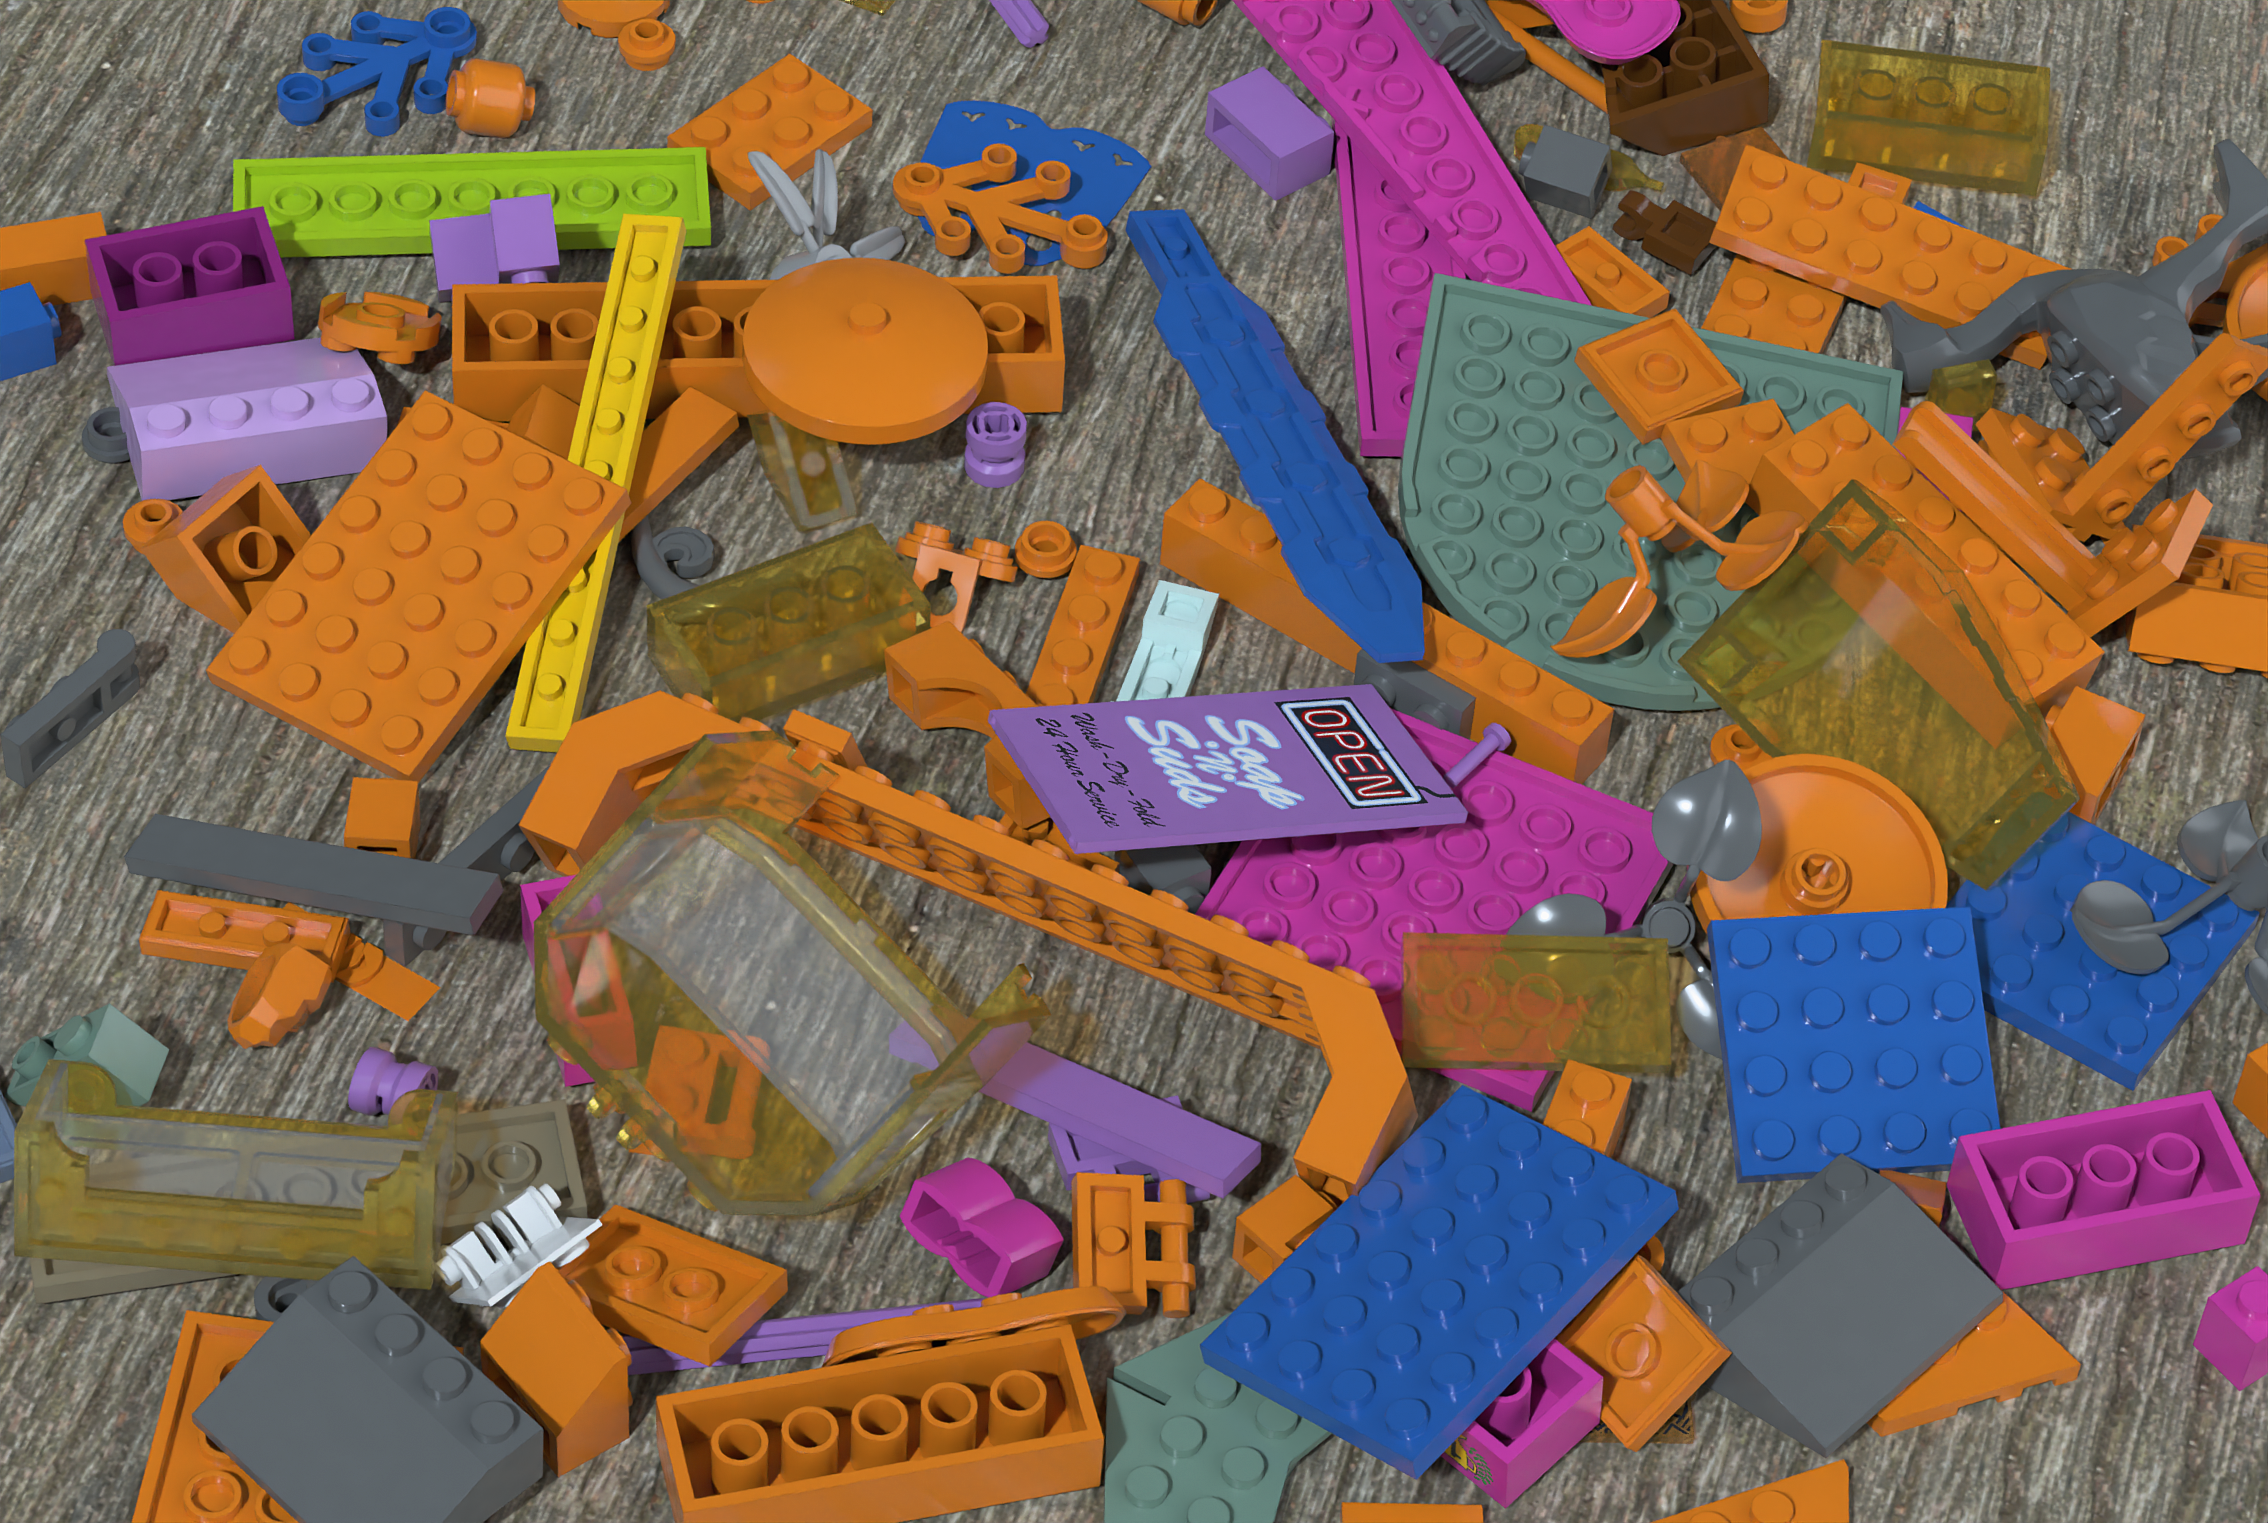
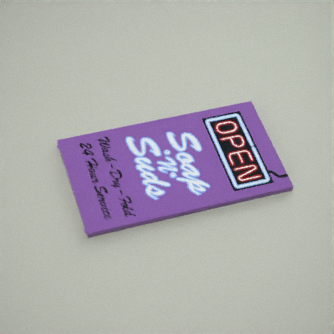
[988,684,1468,854]

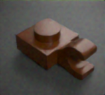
[1612,190,1716,275]

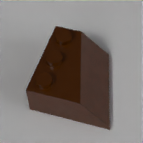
[1602,0,1769,156]

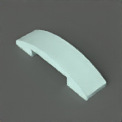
[1111,580,1219,702]

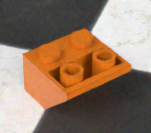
[480,1261,633,1478]

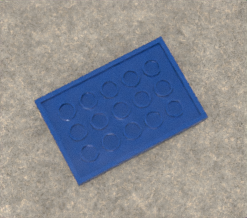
[1200,1085,1679,1480]

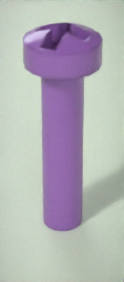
[1443,723,1511,788]

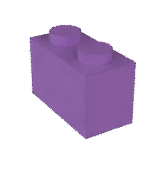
[1205,66,1334,201]

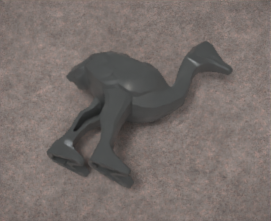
[1881,139,2268,460]

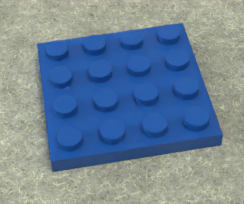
[1946,794,2260,1091]
[1707,907,2000,1183]

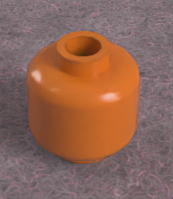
[446,58,535,138]

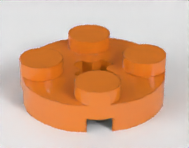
[318,292,442,364]

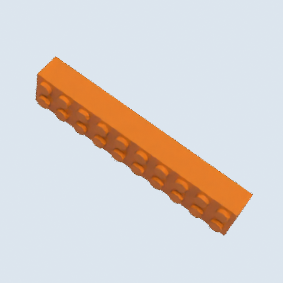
[452,275,1065,422]

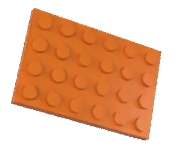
[206,390,631,783]

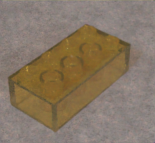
[1807,39,2050,196]
[647,522,931,723]

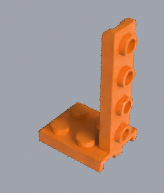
[1975,333,2268,545]
[1892,401,2213,637]

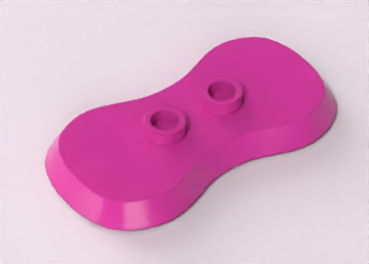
[1526,0,1681,65]

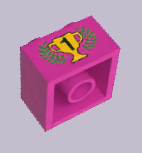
[1440,1339,1603,1509]

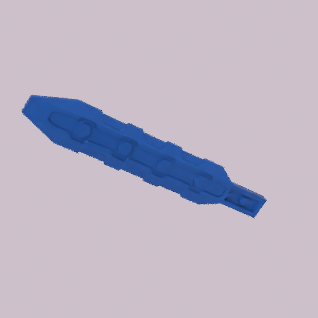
[1125,209,1425,663]

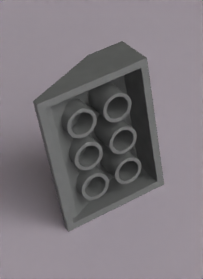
[1677,1153,2003,1458]
[192,1256,543,1523]

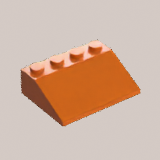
[2125,524,2268,678]

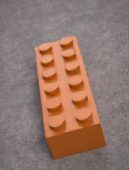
[1745,403,2105,751]
[656,1324,1104,1523]

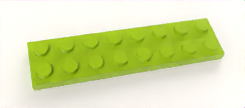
[233,147,711,258]

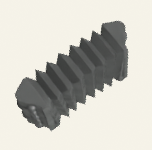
[1391,0,1526,86]

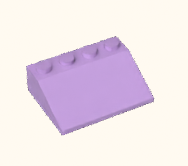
[107,337,387,501]

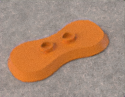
[822,1286,1126,1367]

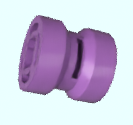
[964,402,1027,488]
[348,1046,439,1124]

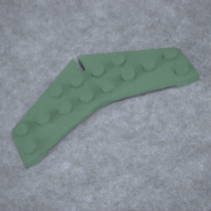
[1103,1312,1332,1523]

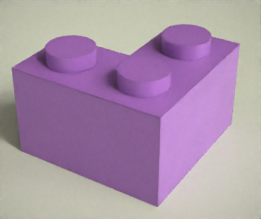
[429,194,560,303]

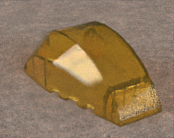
[1677,479,2080,890]

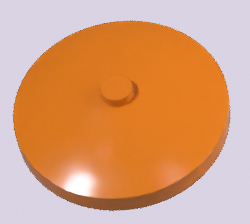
[742,257,988,445]
[1687,754,1948,934]

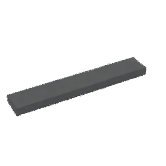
[124,814,503,935]

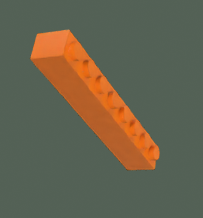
[1160,478,1614,784]

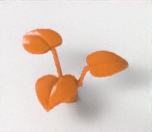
[1550,459,1809,658]

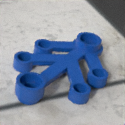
[277,7,477,137]

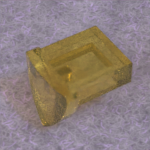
[1925,359,1997,432]

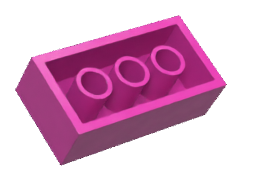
[1947,1090,2261,1290]

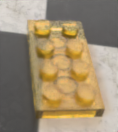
[1401,932,1671,1073]

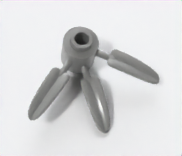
[748,149,905,280]

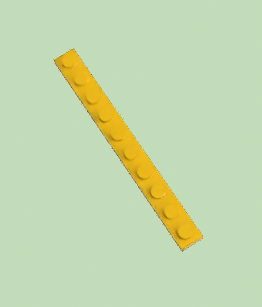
[505,214,687,753]

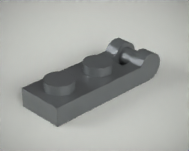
[0,629,140,788]

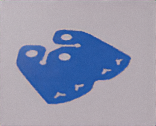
[918,100,1151,266]

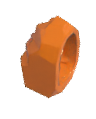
[227,943,333,1049]

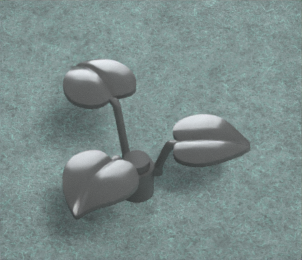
[1495,760,1762,1059]
[2070,800,2268,1015]

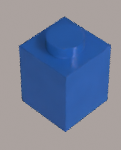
[0,282,62,381]

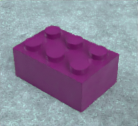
[85,206,295,366]

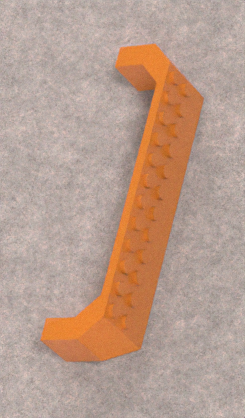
[519,690,1418,1208]

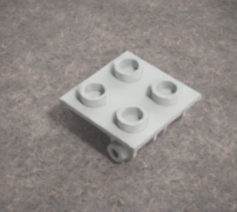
[434,1183,602,1309]

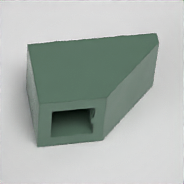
[5,1003,169,1122]

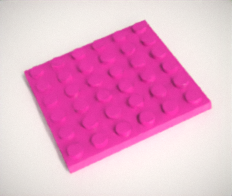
[1195,708,1674,1112]

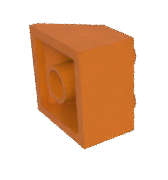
[140,464,311,633]

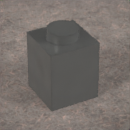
[1518,124,1612,219]
[1114,845,1211,914]

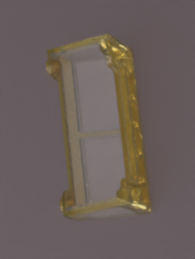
[14,1059,458,1290]

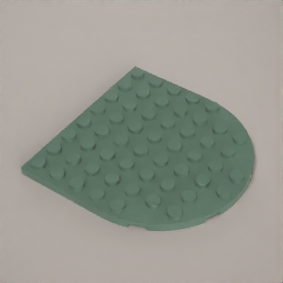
[1398,273,1903,711]

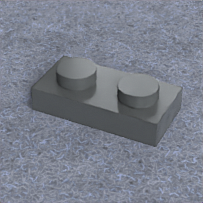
[1354,649,1476,740]

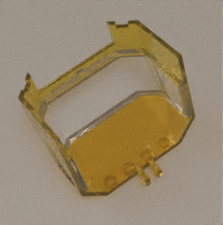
[534,730,1052,1216]

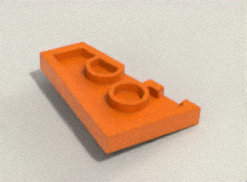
[1867,1282,2081,1437]

